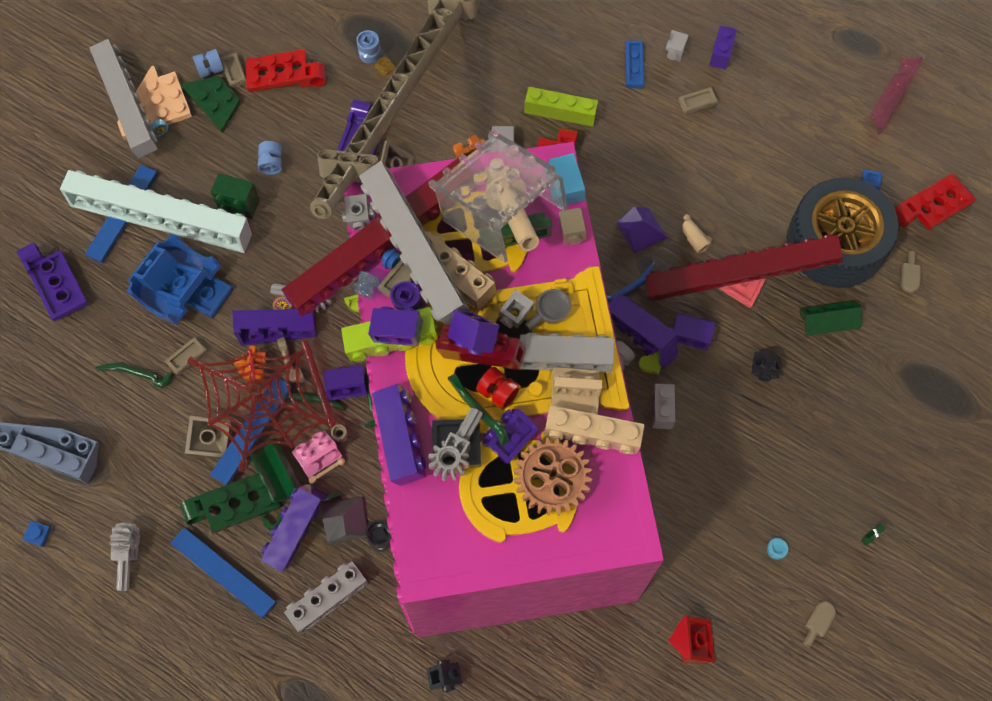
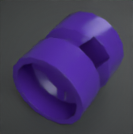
[390,281,424,310]

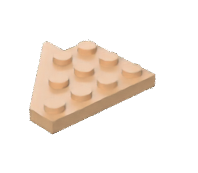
[117,66,192,140]

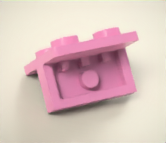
[292,431,342,478]

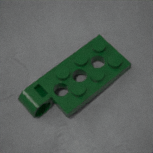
[180,473,280,534]

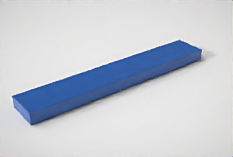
[85,165,158,263]
[210,376,293,485]
[170,528,277,619]

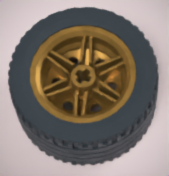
[786,178,899,288]

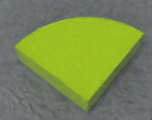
[344,294,359,313]

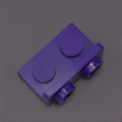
[482,409,539,464]

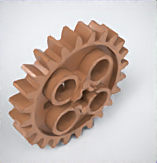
[514,437,592,516]

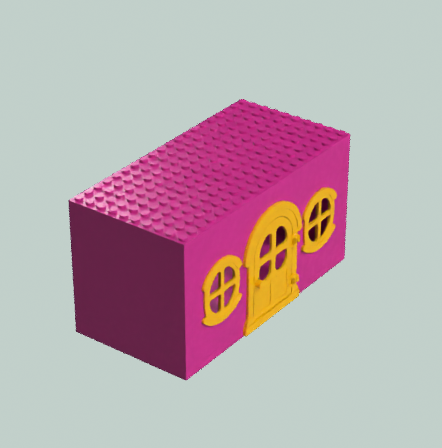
[344,142,664,638]

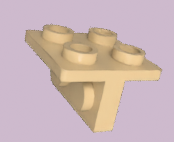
[551,367,602,415]

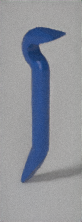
[607,263,654,303]

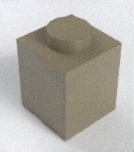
[559,208,586,245]

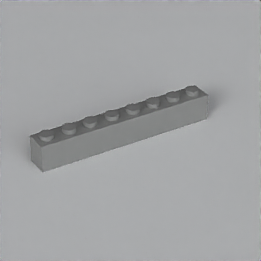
[89,39,158,159]
[359,161,470,326]

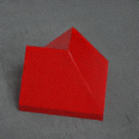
[668,616,715,664]

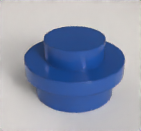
[382,249,401,270]

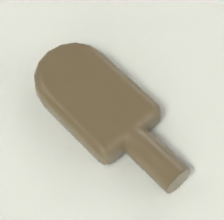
[900,251,921,293]
[803,601,836,648]

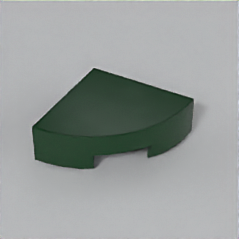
[861,524,886,546]

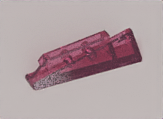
[870,57,924,134]

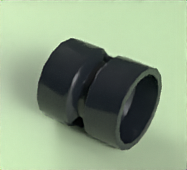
[365,520,392,552]

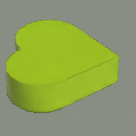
[639,351,661,375]

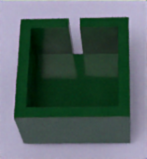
[210,173,260,219]

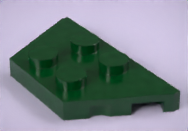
[181,76,241,133]

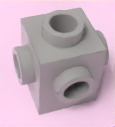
[342,194,375,230]

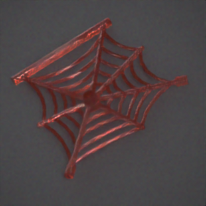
[187,340,337,472]

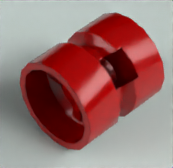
[476,366,521,410]

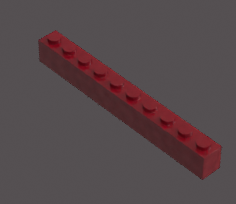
[281,158,476,317]
[646,234,843,301]

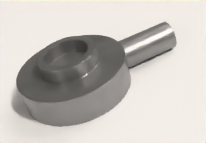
[524,289,571,331]

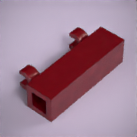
[436,326,526,370]

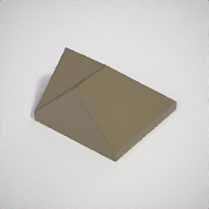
[185,411,230,457]

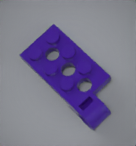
[337,99,380,155]
[17,242,89,322]

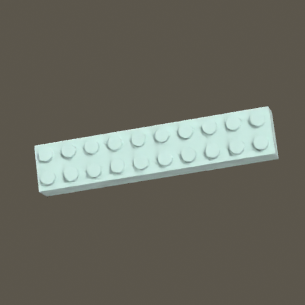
[60,170,252,253]

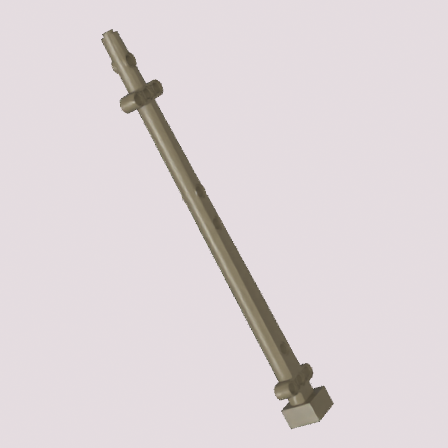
[310,0,480,219]

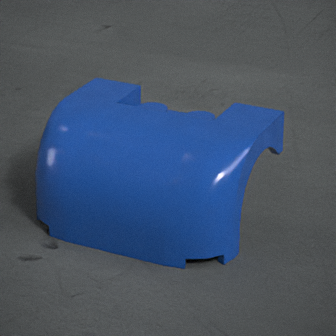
[127,234,222,325]

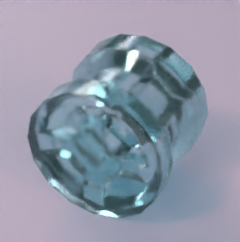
[352,271,380,299]

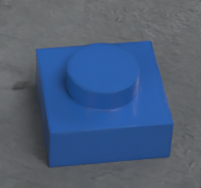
[22,521,52,547]

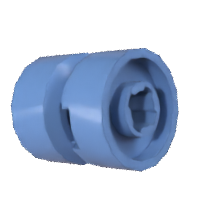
[356,30,381,64]
[192,49,224,78]
[258,141,282,175]

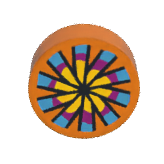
[273,297,293,310]

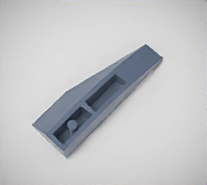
[0,422,99,484]

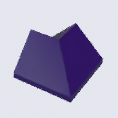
[617,207,667,253]

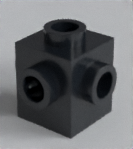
[752,350,782,382]
[426,660,463,693]

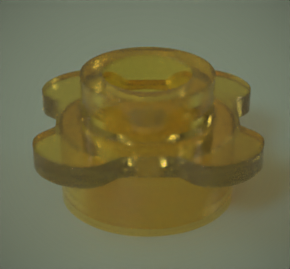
[374,57,395,76]

